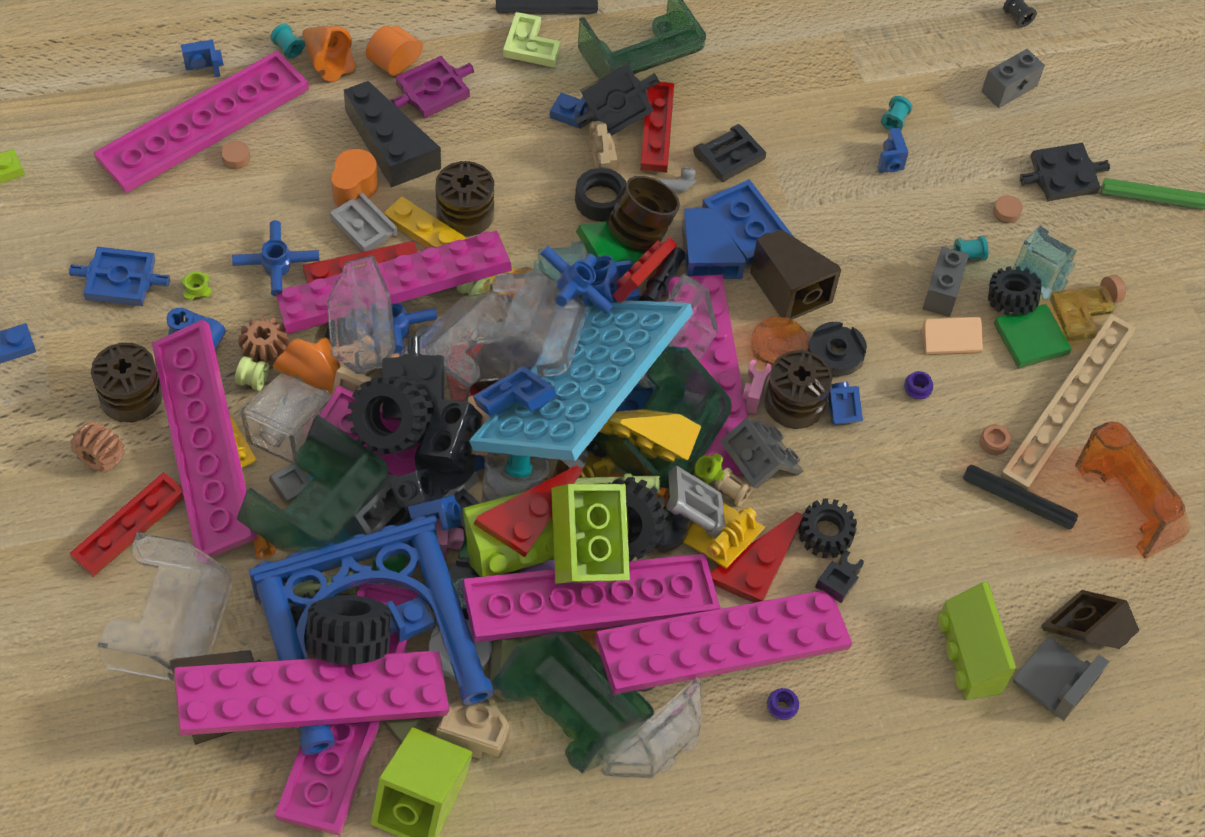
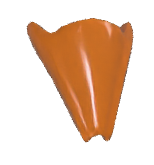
[302,26,356,82]
[273,337,340,394]

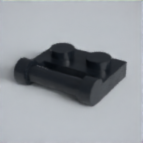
[693,124,766,182]

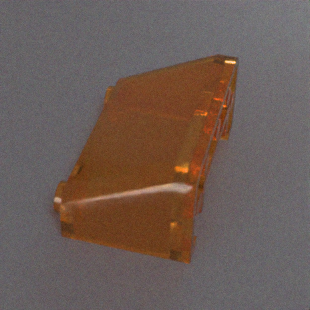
[1075,421,1191,559]

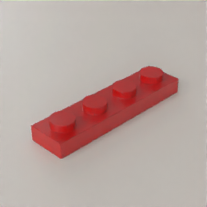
[640,82,675,173]
[612,237,677,304]
[303,241,418,283]
[70,472,184,577]

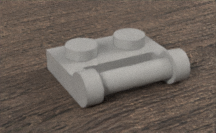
[666,465,725,539]

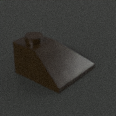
[1041,590,1140,649]

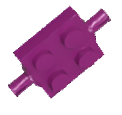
[391,56,474,119]

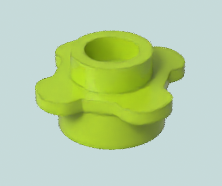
[181,271,212,300]
[694,454,725,484]

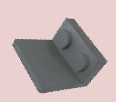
[720,418,803,489]
[1013,637,1109,721]

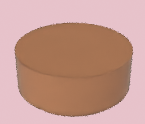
[221,141,250,169]
[993,195,1023,223]
[1100,275,1126,304]
[979,425,1011,455]

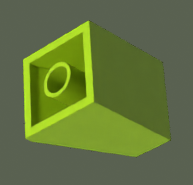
[370,727,473,837]

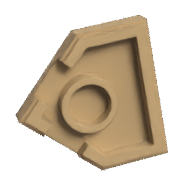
[588,121,618,169]
[436,696,510,759]

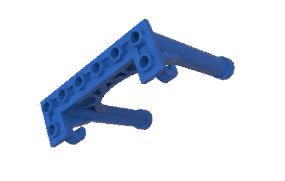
[249,516,495,755]

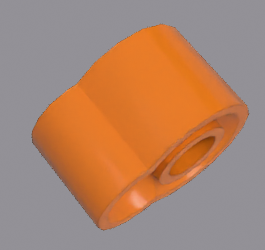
[366,25,423,76]
[331,149,378,207]

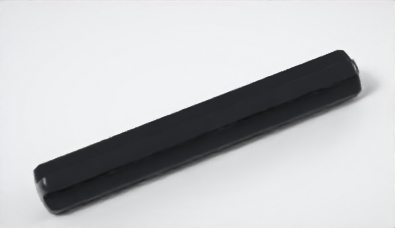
[496,0,598,13]
[963,464,1078,529]

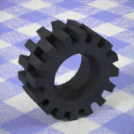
[988,266,1042,316]
[799,498,857,558]

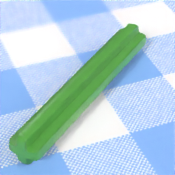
[1101,178,1205,209]

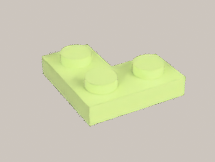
[503,12,561,67]

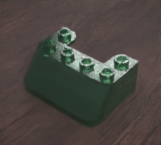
[578,0,706,78]
[593,346,732,488]
[237,414,388,549]
[492,631,654,774]

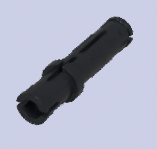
[639,246,686,302]

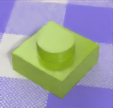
[0,148,25,183]

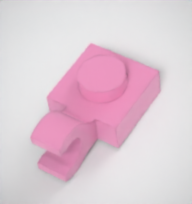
[742,360,771,415]

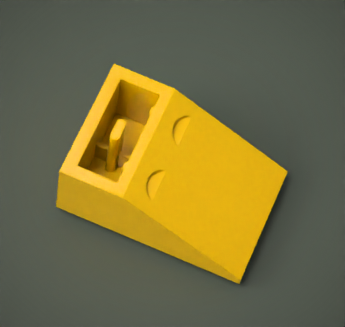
[599,409,701,462]

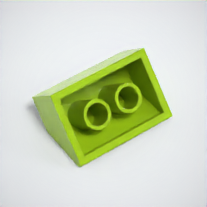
[551,484,630,584]
[463,492,554,577]
[937,581,1016,700]

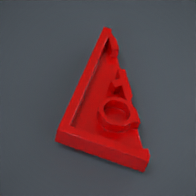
[474,465,583,557]
[710,512,803,603]

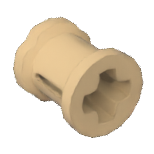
[714,468,753,507]

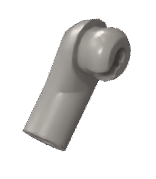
[659,167,696,194]

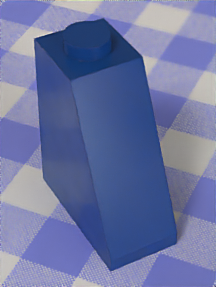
[682,207,746,279]

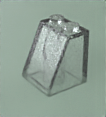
[240,373,332,466]

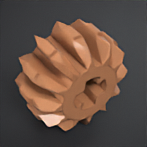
[238,315,289,363]
[70,421,125,473]

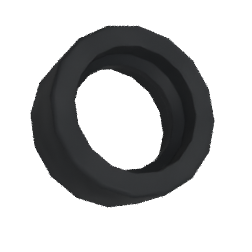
[575,168,626,222]

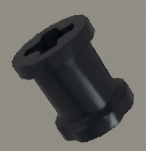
[1003,0,1037,28]

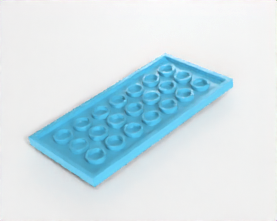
[469,300,693,461]

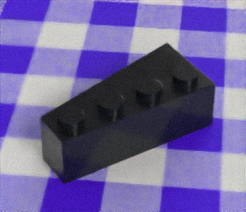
[343,81,441,188]

